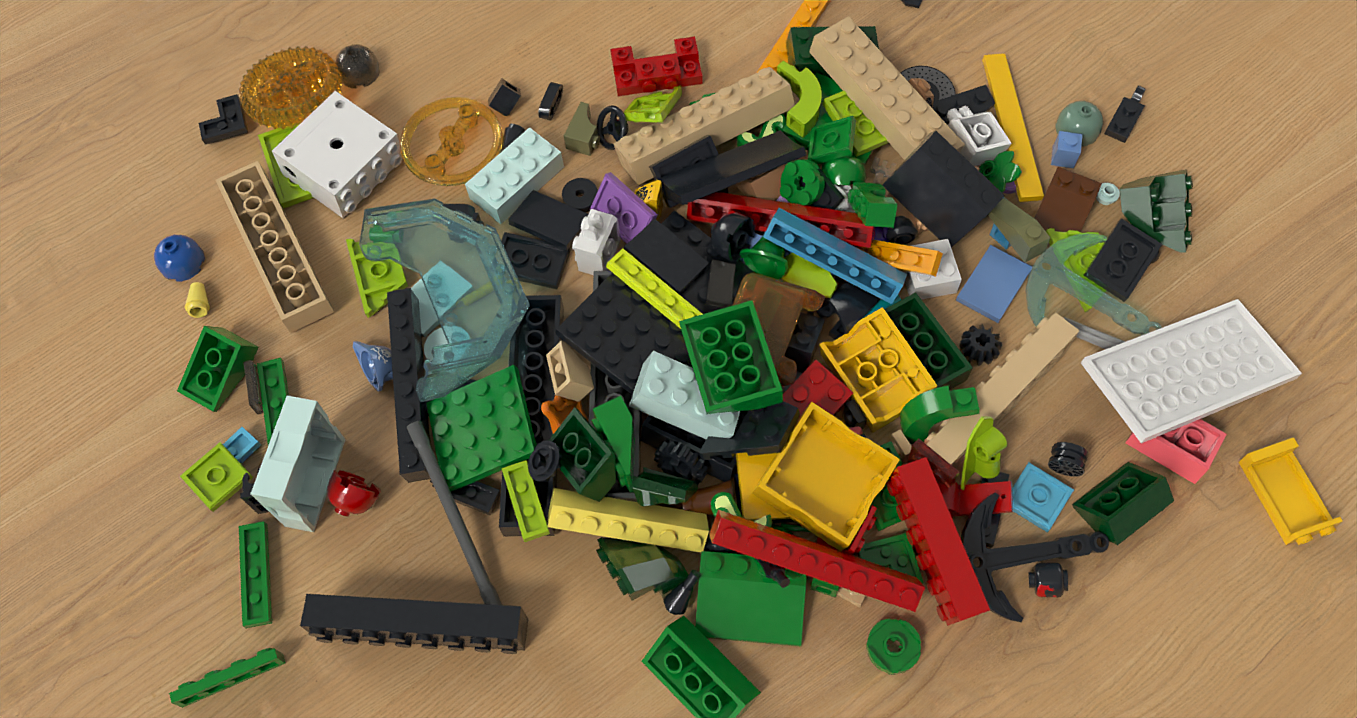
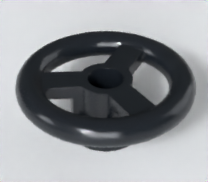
[596,105,628,150]

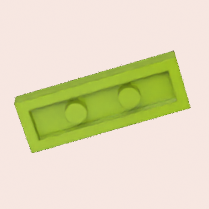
[502,460,550,542]

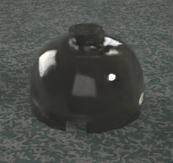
[335,44,380,88]

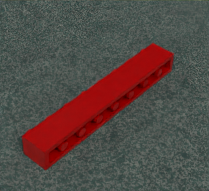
[687,192,876,248]
[709,510,925,612]

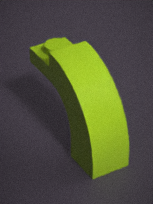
[777,60,822,138]

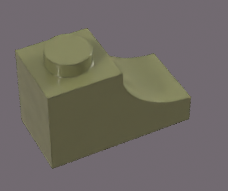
[564,102,600,156]

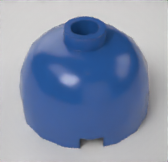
[154,235,205,282]

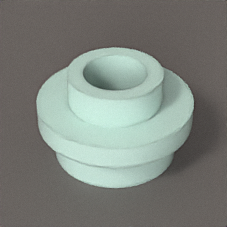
[1096,183,1120,205]

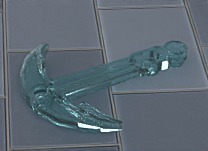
[1025,234,1162,336]

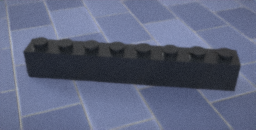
[387,288,430,483]

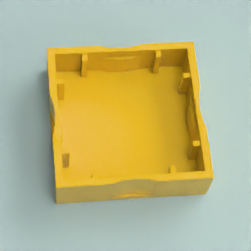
[753,402,900,551]

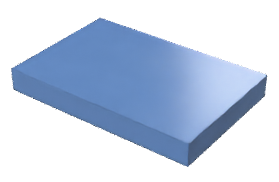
[956,245,1032,323]

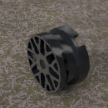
[1048,442,1089,477]

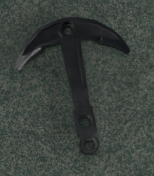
[961,492,1109,622]

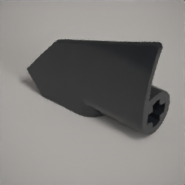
[818,281,878,334]

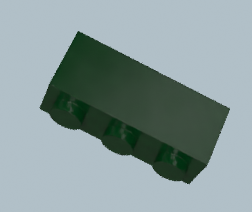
[548,408,616,502]
[1072,462,1174,545]

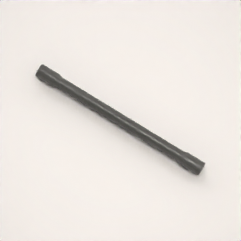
[407,421,502,605]

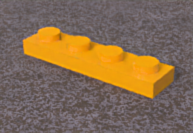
[858,240,943,277]

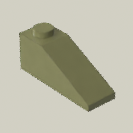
[988,198,1050,262]

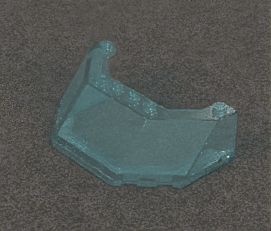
[359,199,530,402]

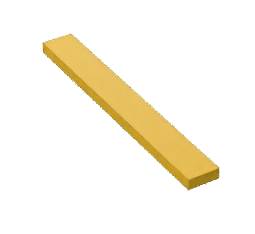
[982,53,1044,202]

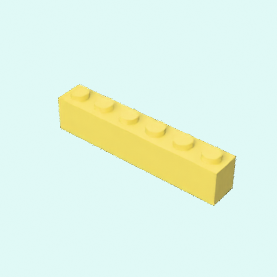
[548,488,709,553]

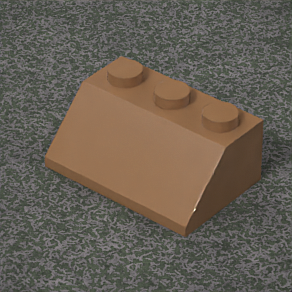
[735,150,808,200]

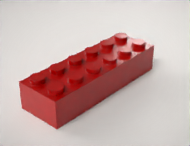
[886,457,990,626]

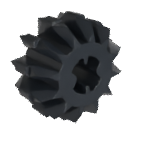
[959,324,1002,367]

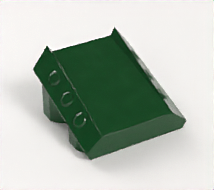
[632,467,698,506]

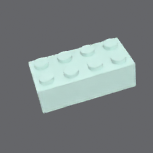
[465,127,564,224]
[629,351,740,439]

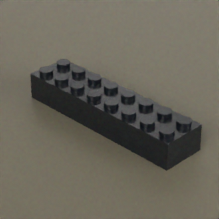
[300,594,528,654]

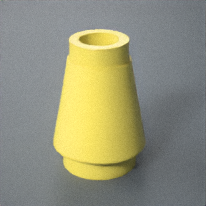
[185,282,210,318]

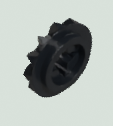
[528,440,563,482]

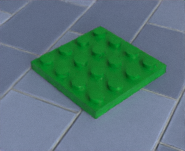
[427,365,536,492]

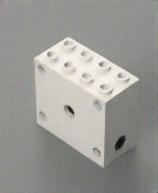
[272,91,403,218]

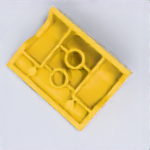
[819,307,938,433]

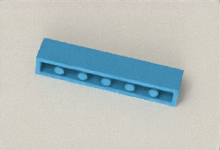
[763,208,907,304]

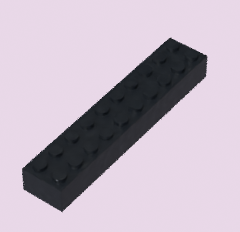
[499,295,564,536]

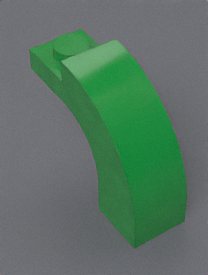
[900,386,980,444]

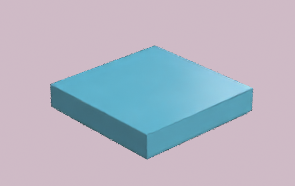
[1012,462,1074,533]

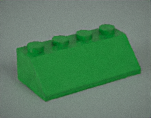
[641,615,761,718]

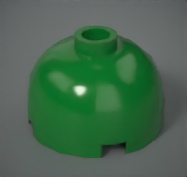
[821,154,866,185]

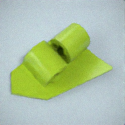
[781,253,837,298]
[961,416,1007,491]

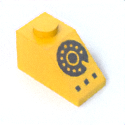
[634,180,663,221]

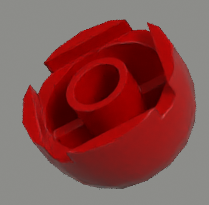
[327,470,381,517]

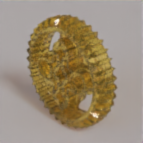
[239,46,343,130]

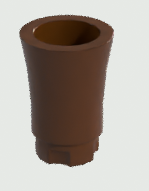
[682,479,735,516]

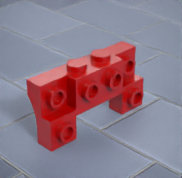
[610,36,703,97]

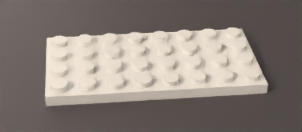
[1081,299,1302,443]

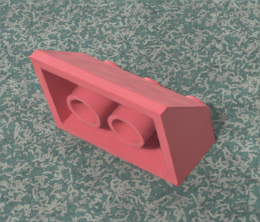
[1125,419,1227,484]

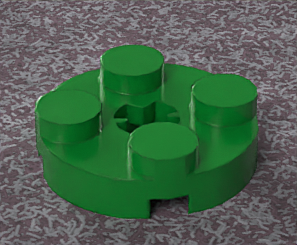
[780,159,825,206]
[866,618,921,675]

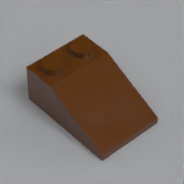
[1034,166,1102,232]

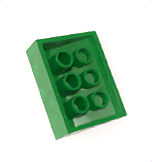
[679,300,783,414]
[695,551,806,647]

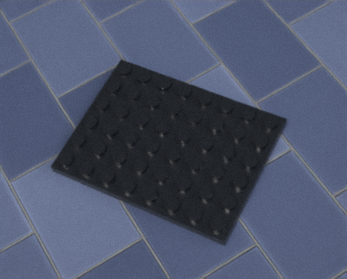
[555,210,785,426]

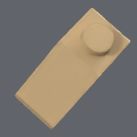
[546,341,594,402]

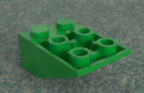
[591,396,635,493]

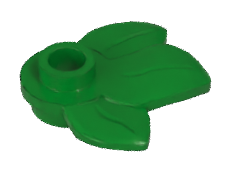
[979,151,1022,193]

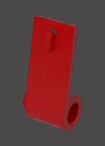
[936,479,1013,519]

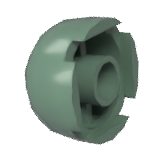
[1055,101,1104,146]

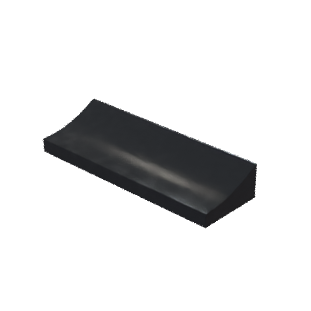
[660,130,806,205]

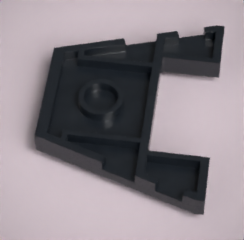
[699,401,800,460]

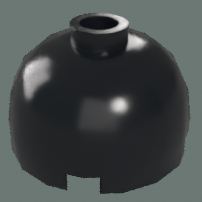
[711,213,756,262]

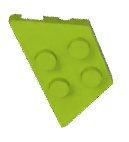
[623,86,682,123]
[1046,228,1106,312]
[346,239,408,318]

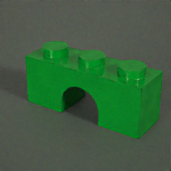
[848,182,898,228]

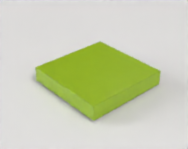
[180,442,254,512]

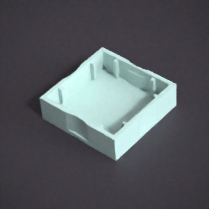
[251,396,346,532]

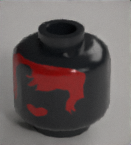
[1028,563,1068,598]

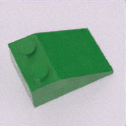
[177,326,259,412]

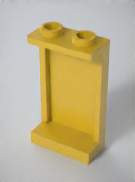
[1238,437,1343,545]

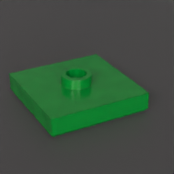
[807,115,856,164]

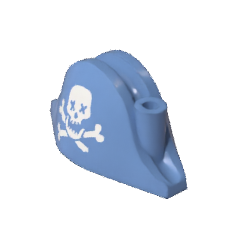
[353,341,393,392]

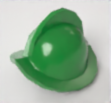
[740,235,788,281]

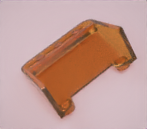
[732,273,825,387]

